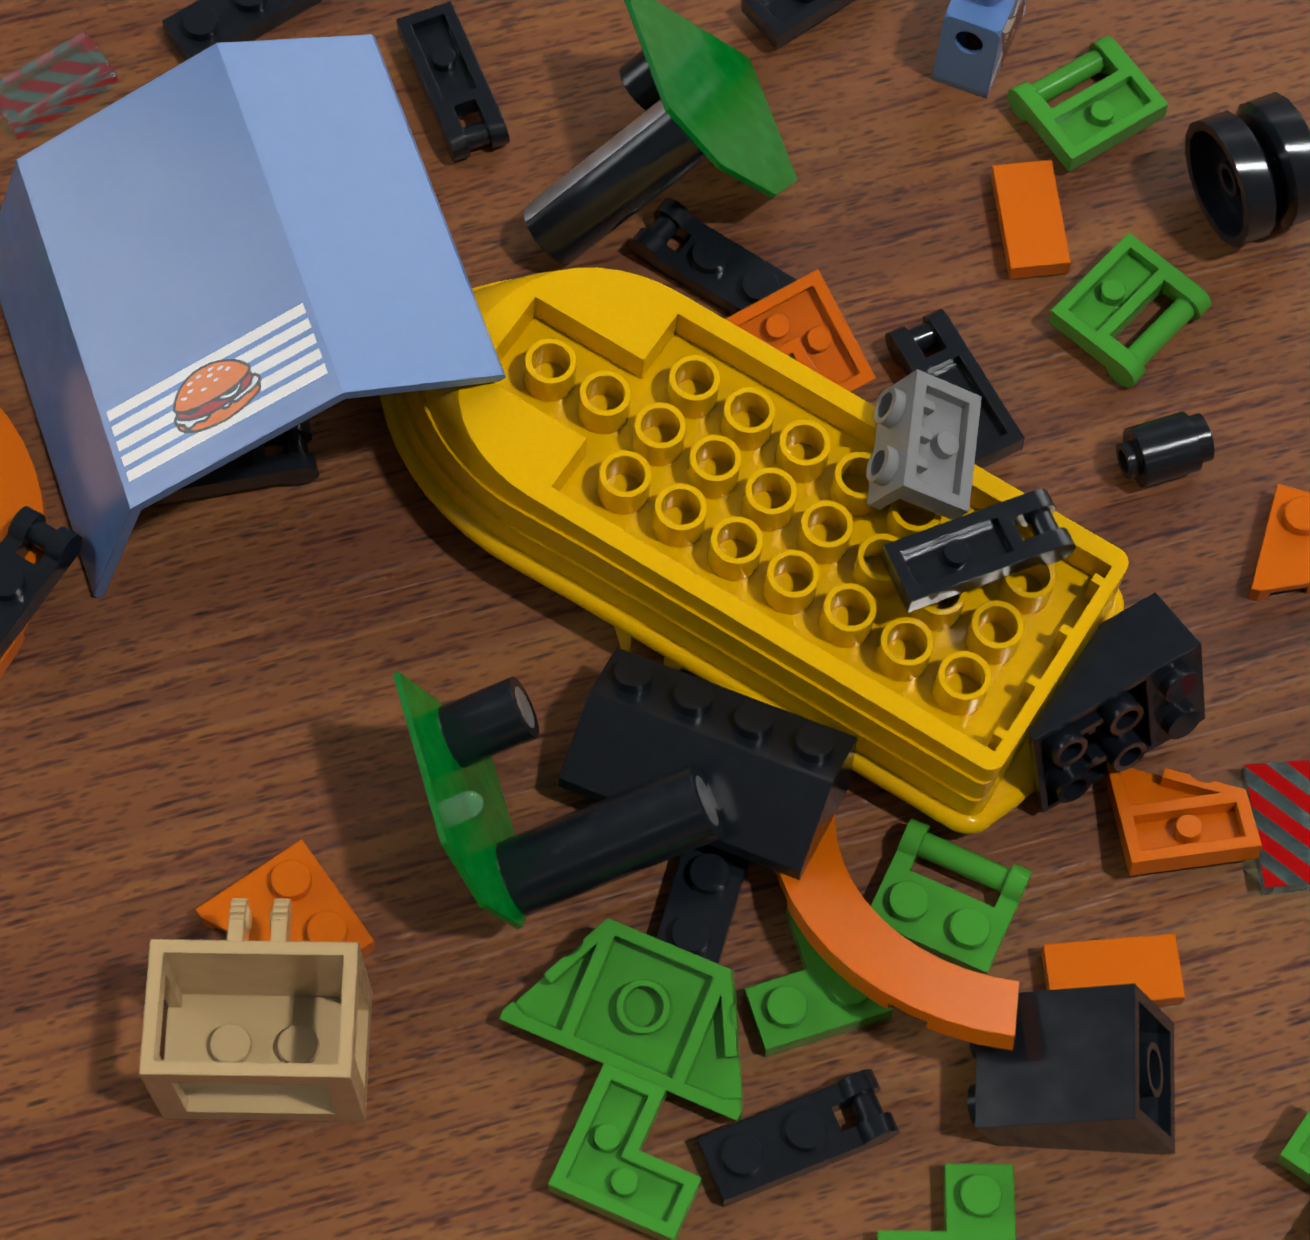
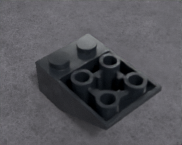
[1028,592,1205,813]

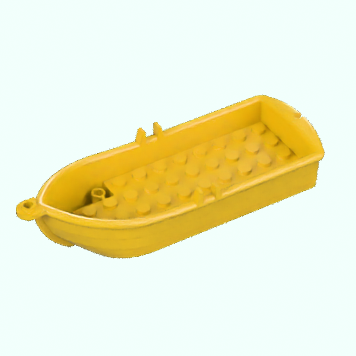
[380,267,1129,834]

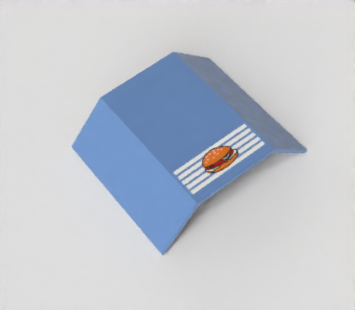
[0,34,506,598]

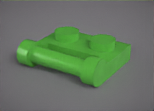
[1008,35,1168,172]
[1048,233,1211,388]
[871,818,1033,975]

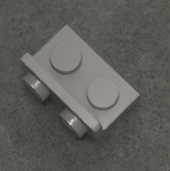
[866,369,982,520]

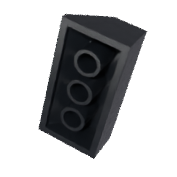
[558,647,857,880]

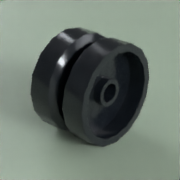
[1185,92,1310,247]

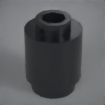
[1116,411,1215,488]

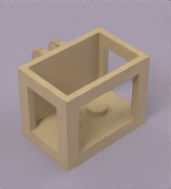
[139,898,373,1122]

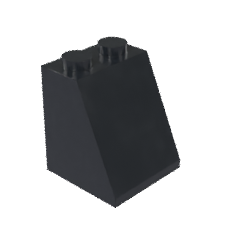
[967,983,1175,1155]

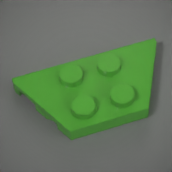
[499,918,744,1121]

